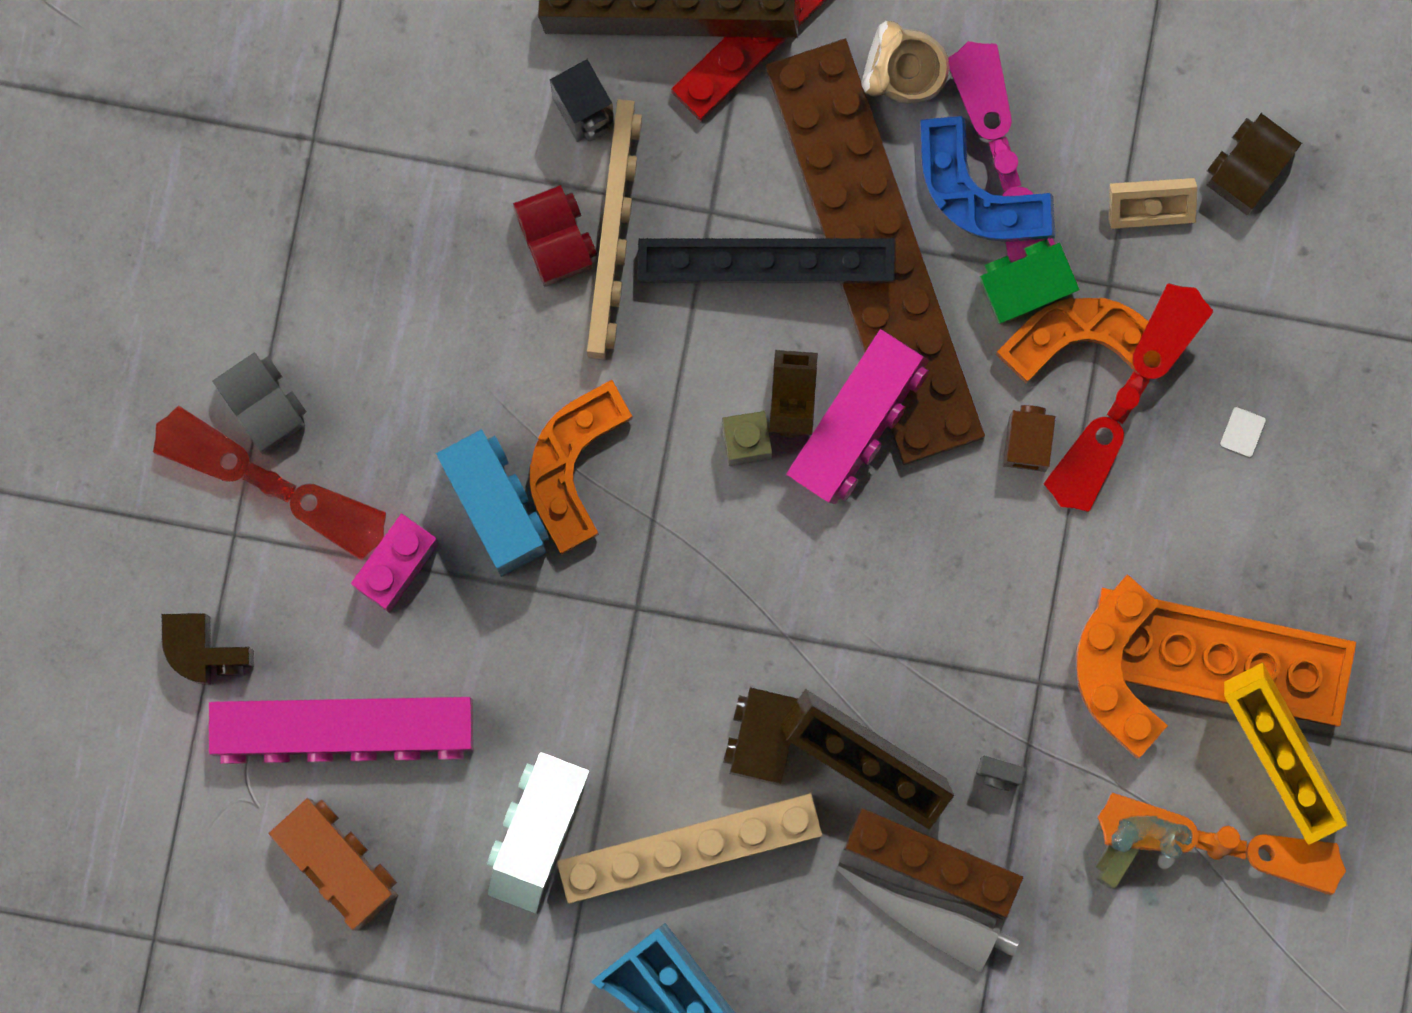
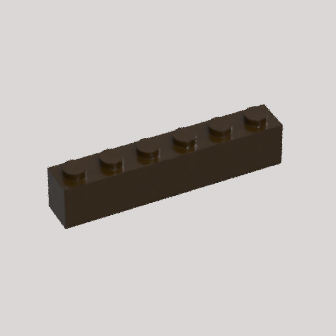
[538,0,800,38]

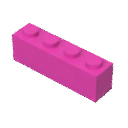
[786,329,930,504]

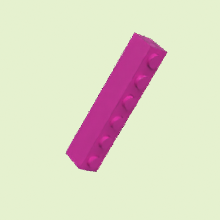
[209,697,474,764]

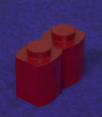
[513,185,597,287]

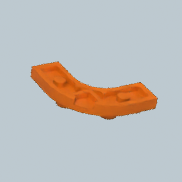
[995,297,1161,384]
[530,380,633,555]
[1076,574,1168,759]

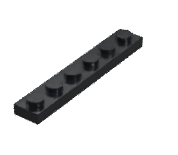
[638,238,896,284]

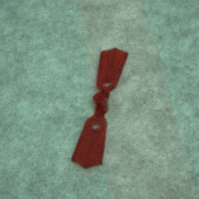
[153,406,387,560]

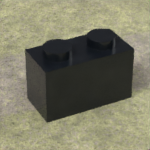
[550,59,614,142]

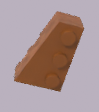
[268,798,398,931]

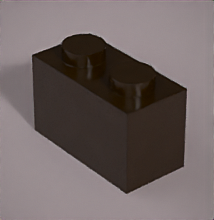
[723,687,798,786]

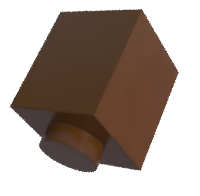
[1003,405,1056,472]

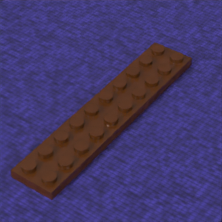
[765,38,985,466]

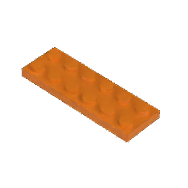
[1097,588,1357,727]

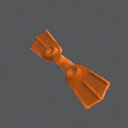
[1097,793,1346,895]

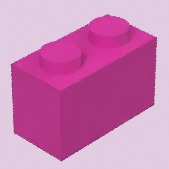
[350,513,440,613]

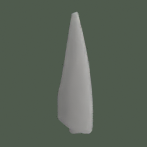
[837,863,1020,972]

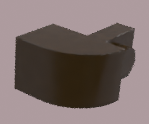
[769,350,818,438]
[161,613,254,685]

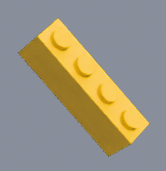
[1224,662,1348,845]

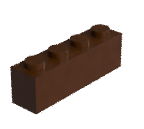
[843,808,1024,918]

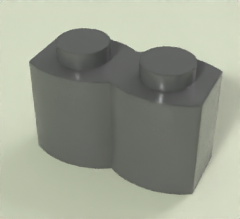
[212,352,306,454]

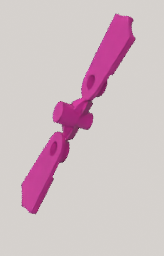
[948,41,1055,263]

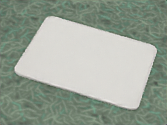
[1220,407,1266,457]

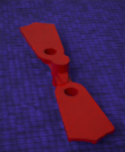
[1044,283,1213,512]

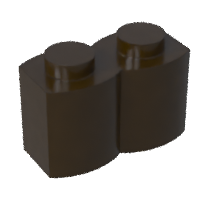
[1206,113,1302,216]

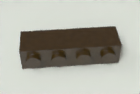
[781,689,955,830]

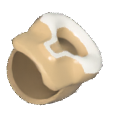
[862,21,950,104]

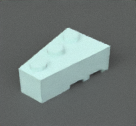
[487,752,589,914]

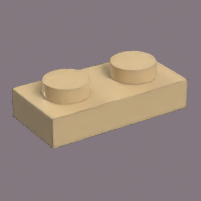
[1109,178,1197,229]

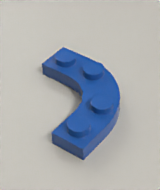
[920,116,1055,242]

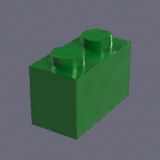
[979,239,1080,324]

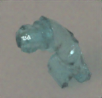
[1112,815,1193,858]

